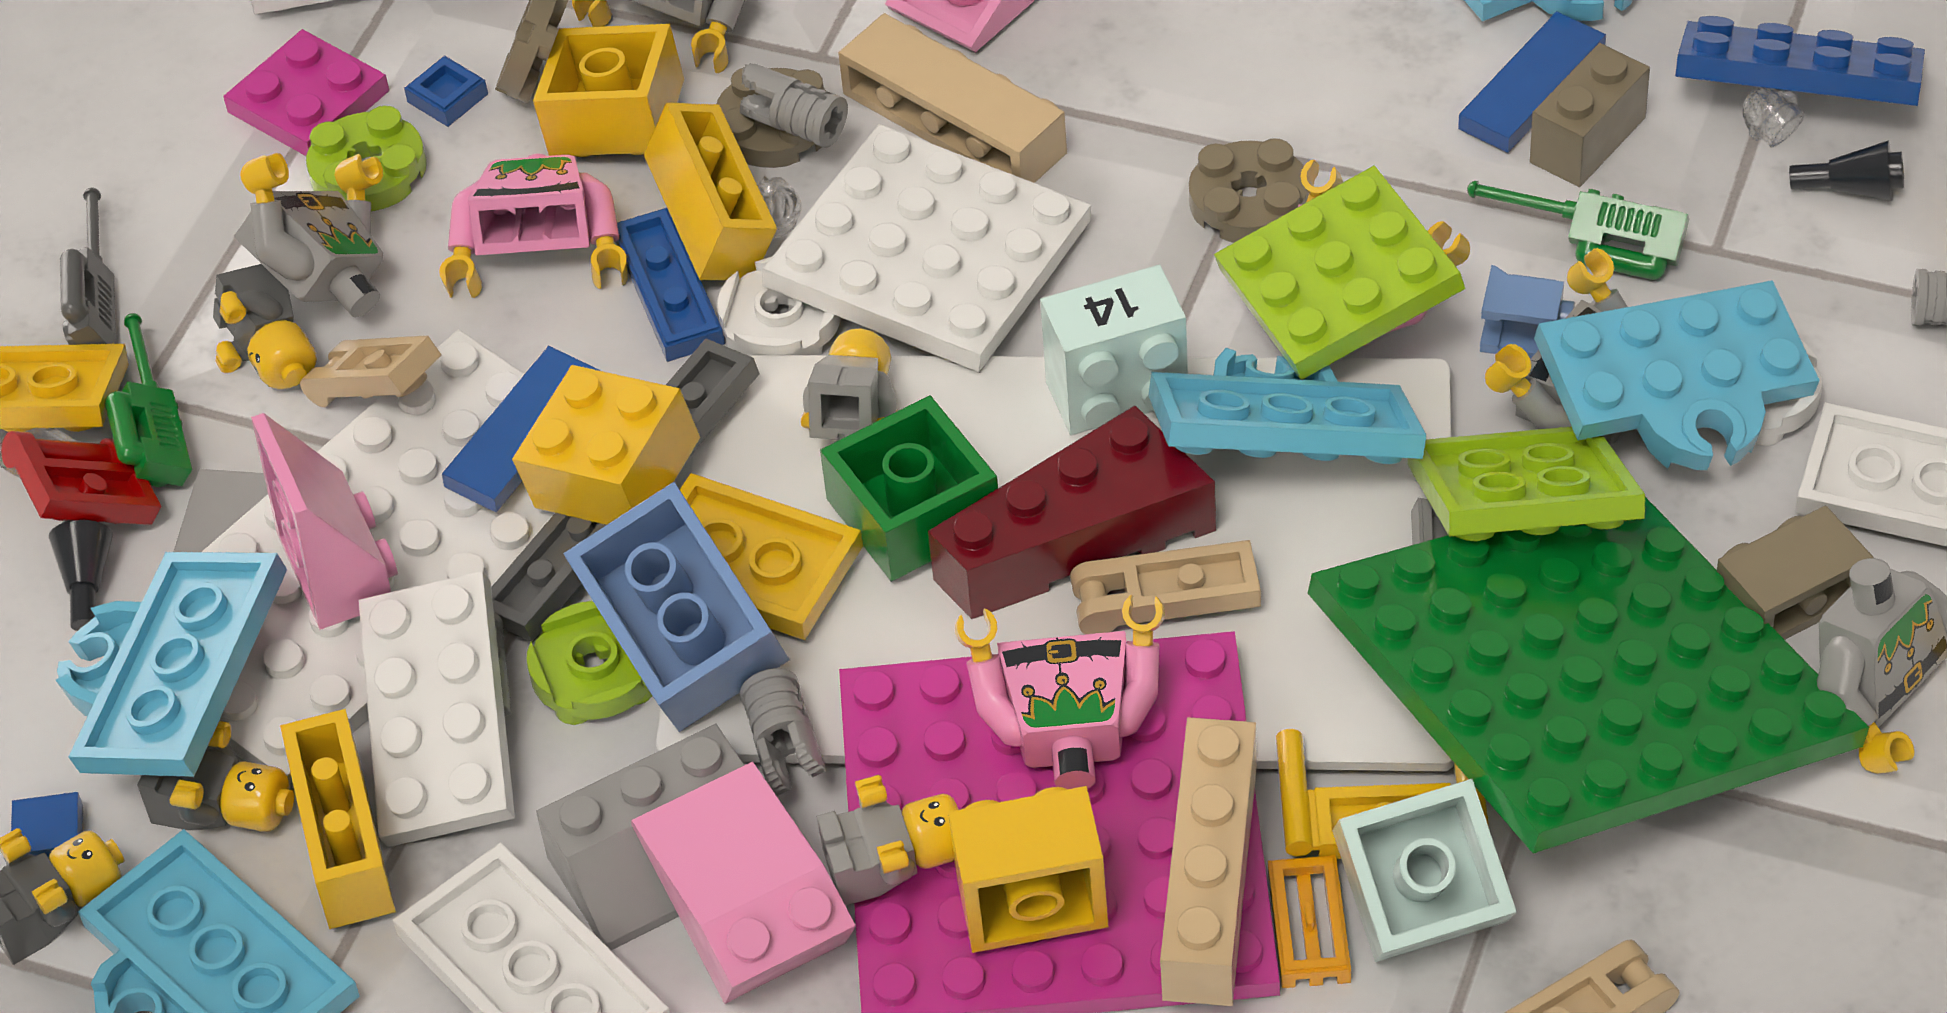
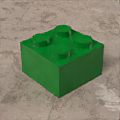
[820,395,998,582]

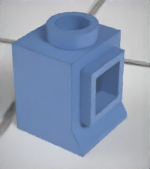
[1480,265,1575,359]

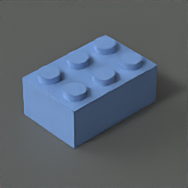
[563,482,790,732]

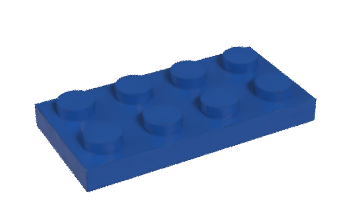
[1675,16,1925,106]

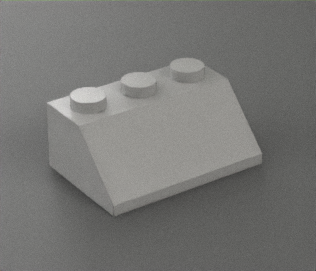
[536,724,744,950]

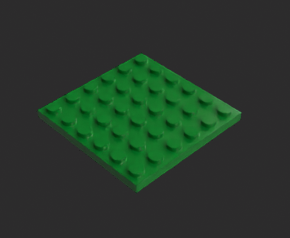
[1307,497,1869,854]

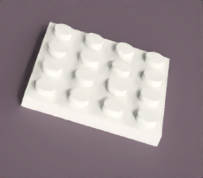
[762,124,1091,372]

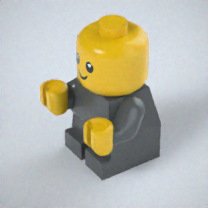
[213,264,317,389]
[137,721,294,832]
[0,828,125,965]

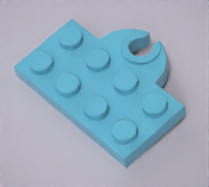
[1534,280,1820,470]
[1148,348,1426,464]
[56,552,288,777]
[78,829,360,1013]

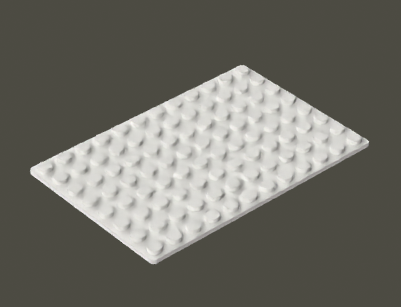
[656,355,1454,771]

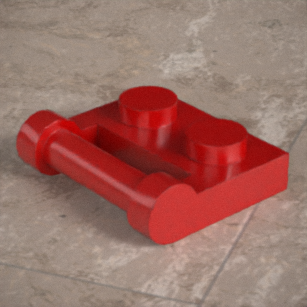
[1,431,162,525]

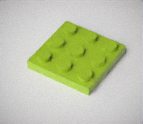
[1214,165,1466,380]
[1407,426,1645,541]

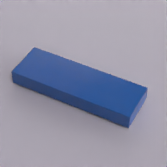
[1458,11,1606,153]
[615,208,725,362]
[442,345,600,513]

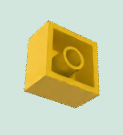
[533,24,684,157]
[512,365,700,525]
[948,786,1109,953]

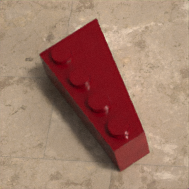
[928,405,1216,619]

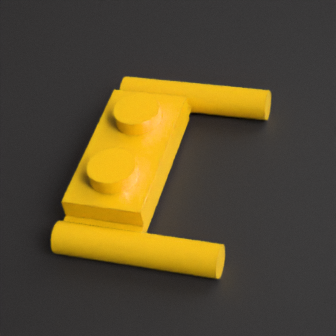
[1276,729,1489,859]

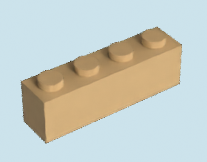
[838,13,1067,183]
[1160,717,1257,1006]

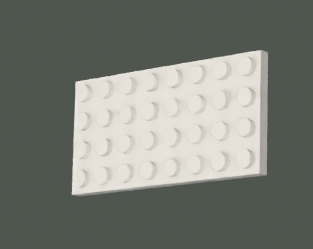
[202,329,555,790]

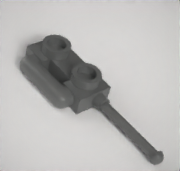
[60,187,116,345]

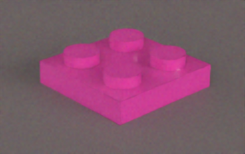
[223,29,390,156]

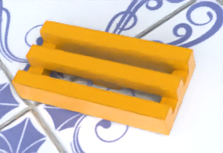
[1268,855,1351,988]

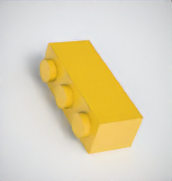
[644,103,777,280]
[280,709,396,930]

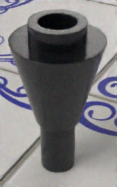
[1789,140,1904,201]
[49,520,113,631]

